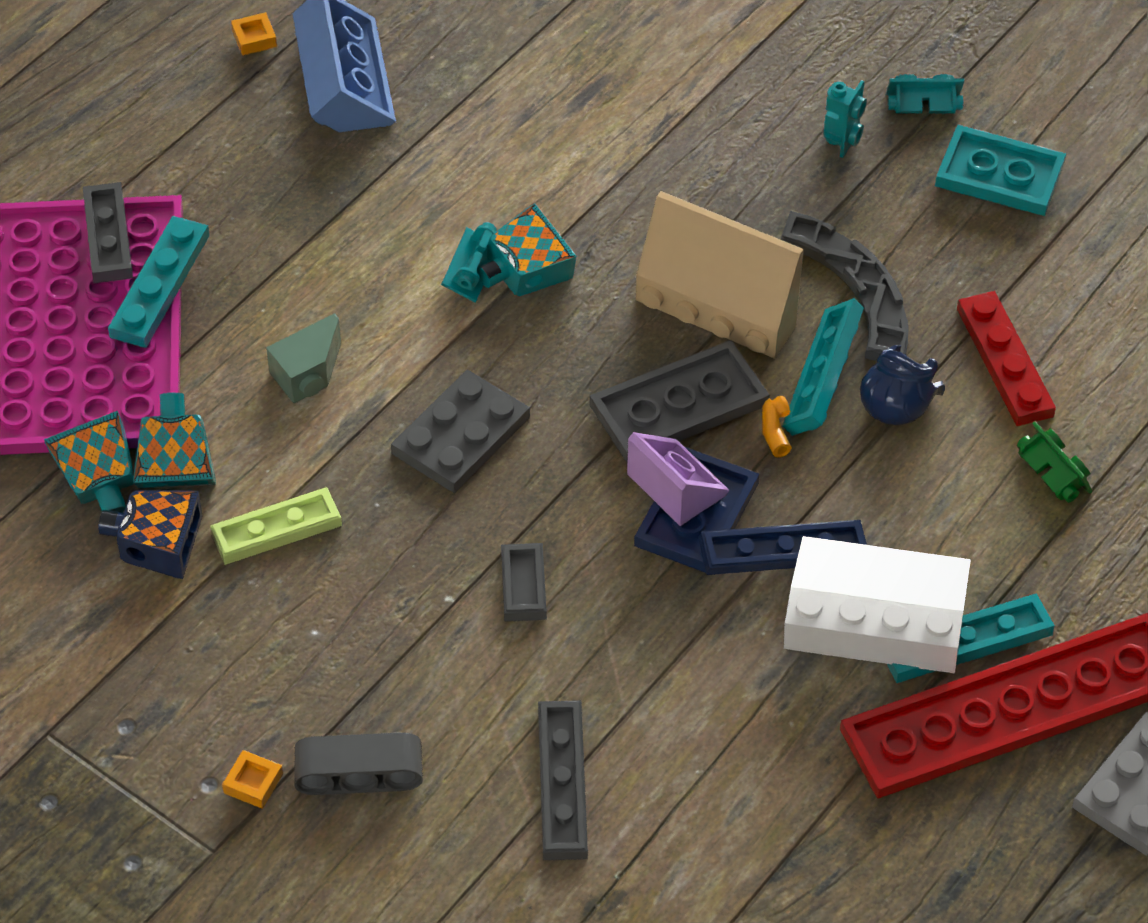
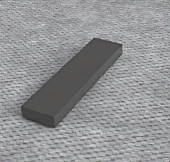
[538,700,588,860]

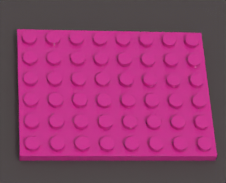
[0,195,183,455]

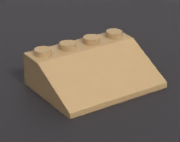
[636,191,804,359]

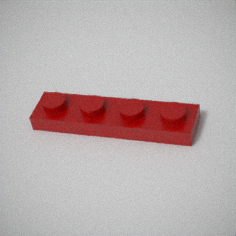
[957,291,1056,427]

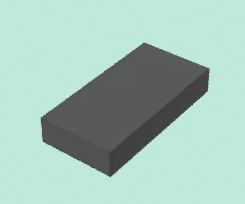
[501,543,547,622]

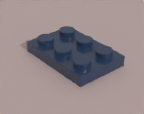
[634,447,759,573]

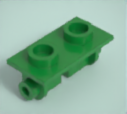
[1017,421,1093,503]

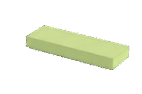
[210,487,342,565]

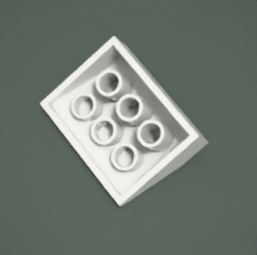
[784,536,970,673]

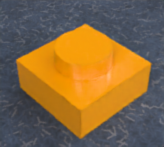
[231,12,277,56]
[222,750,283,809]

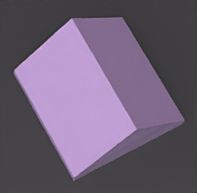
[627,432,729,526]

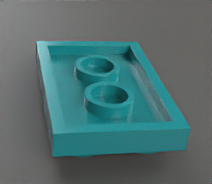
[935,124,1066,216]

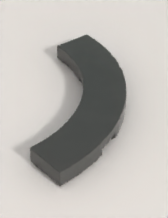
[781,211,909,361]

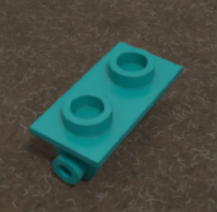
[886,74,964,114]
[823,80,867,158]
[441,222,497,303]

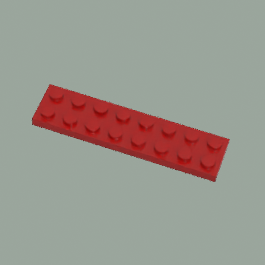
[840,613,1148,799]

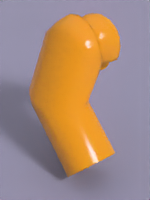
[762,396,792,458]

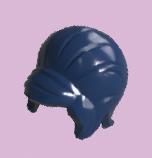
[860,345,945,425]

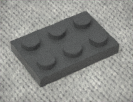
[391,369,530,494]

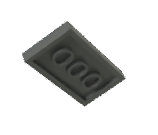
[590,340,770,462]

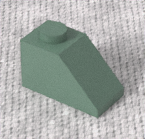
[266,313,341,403]

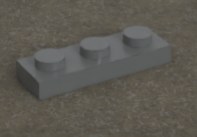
[83,182,133,283]

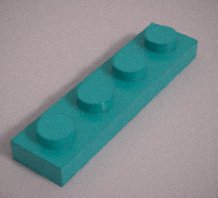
[108,216,210,348]
[782,298,864,436]
[887,593,1055,683]

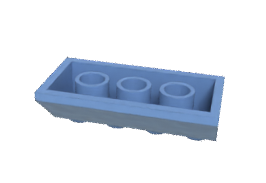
[292,0,396,132]

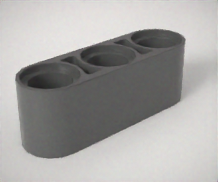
[294,732,423,795]

